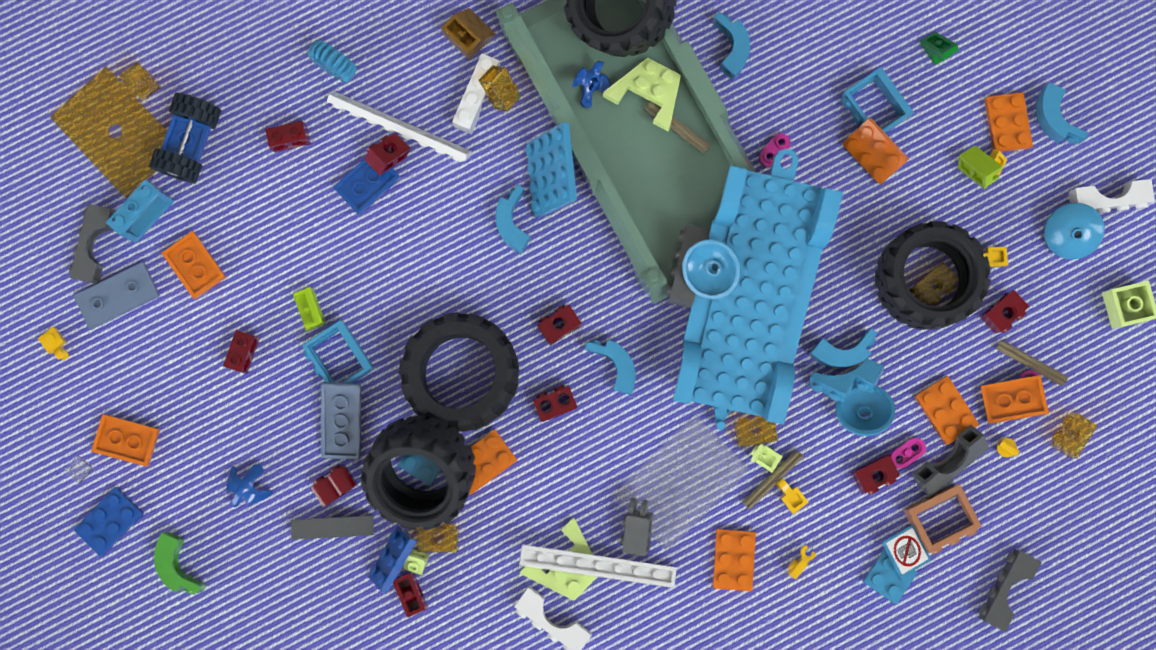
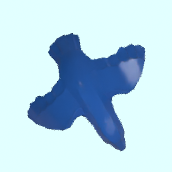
[572,61,612,108]
[226,464,273,507]

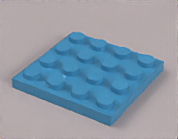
[526,123,577,217]

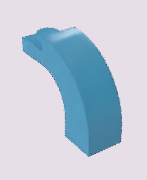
[712,12,750,81]
[1036,82,1089,144]
[495,185,531,255]
[808,328,878,368]
[585,340,636,395]

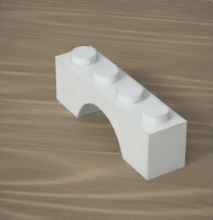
[452,54,501,135]
[1068,179,1155,214]
[514,586,592,650]

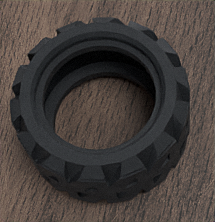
[564,0,677,57]
[875,221,991,330]
[361,416,476,530]

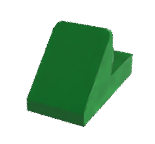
[920,31,959,65]

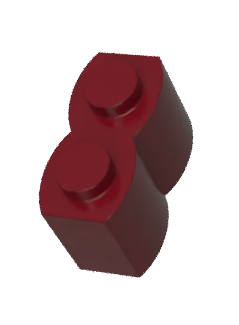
[311,465,358,507]

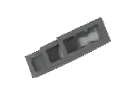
[291,515,374,540]

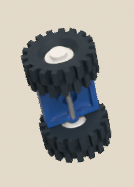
[148,92,222,184]

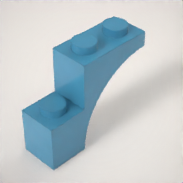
[809,358,884,403]

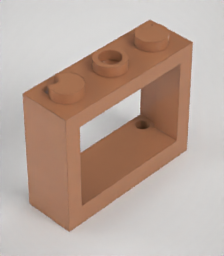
[903,484,982,554]

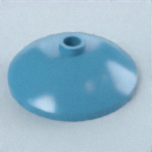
[1044,203,1105,260]
[682,239,741,299]
[836,385,895,436]

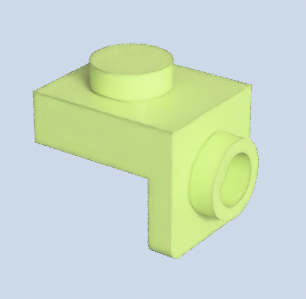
[751,444,783,473]
[403,549,430,575]

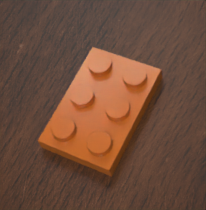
[984,92,1033,153]
[842,117,909,185]
[161,231,227,300]
[980,375,1049,424]
[914,376,980,445]
[91,414,160,467]
[469,429,518,495]
[713,529,756,591]

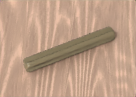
[645,101,711,153]
[996,340,1068,386]
[743,450,803,509]

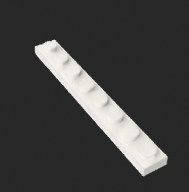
[327,92,472,162]
[519,545,676,588]

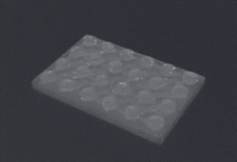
[613,414,750,551]

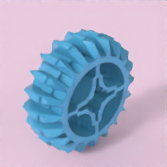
[307,40,357,82]

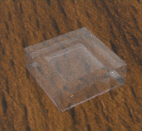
[64,456,94,483]

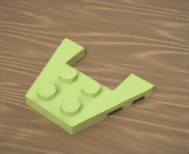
[603,57,681,131]
[520,518,597,601]

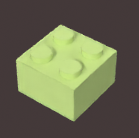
[1102,281,1156,329]

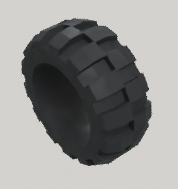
[399,312,520,432]

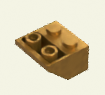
[441,8,496,60]

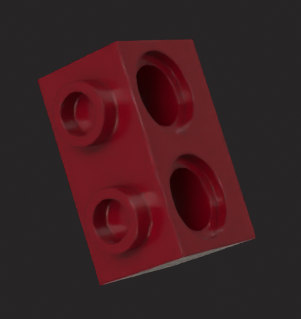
[265,121,311,153]
[223,330,260,374]
[533,385,578,422]

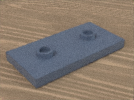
[73,262,160,330]
[321,382,361,460]

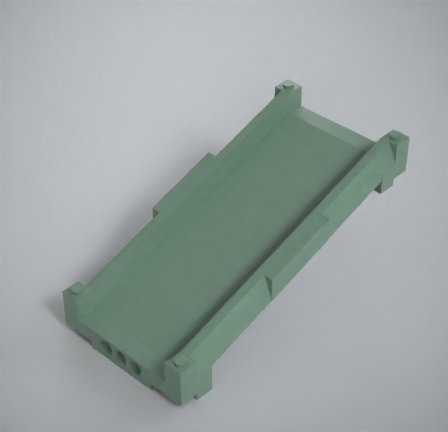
[495,0,756,304]

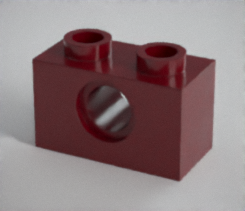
[364,132,411,176]
[980,290,1030,334]
[537,304,582,346]
[851,455,900,495]
[393,572,428,618]

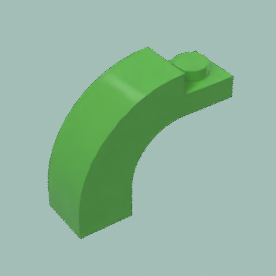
[154,531,206,595]

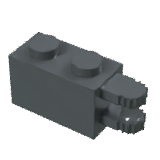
[620,497,654,557]

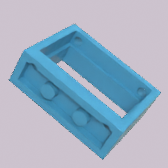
[840,67,914,133]
[106,179,175,243]
[302,320,375,383]

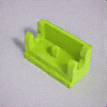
[958,145,1002,190]
[293,287,326,332]

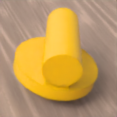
[997,438,1020,457]

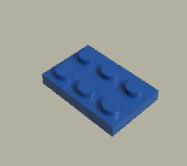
[333,160,401,216]
[73,487,144,557]
[368,526,417,594]

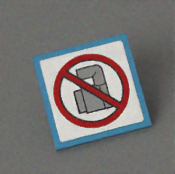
[882,525,931,578]

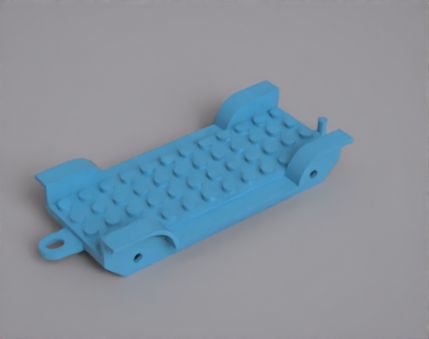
[673,149,844,430]

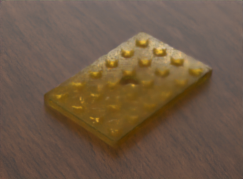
[50,67,167,198]

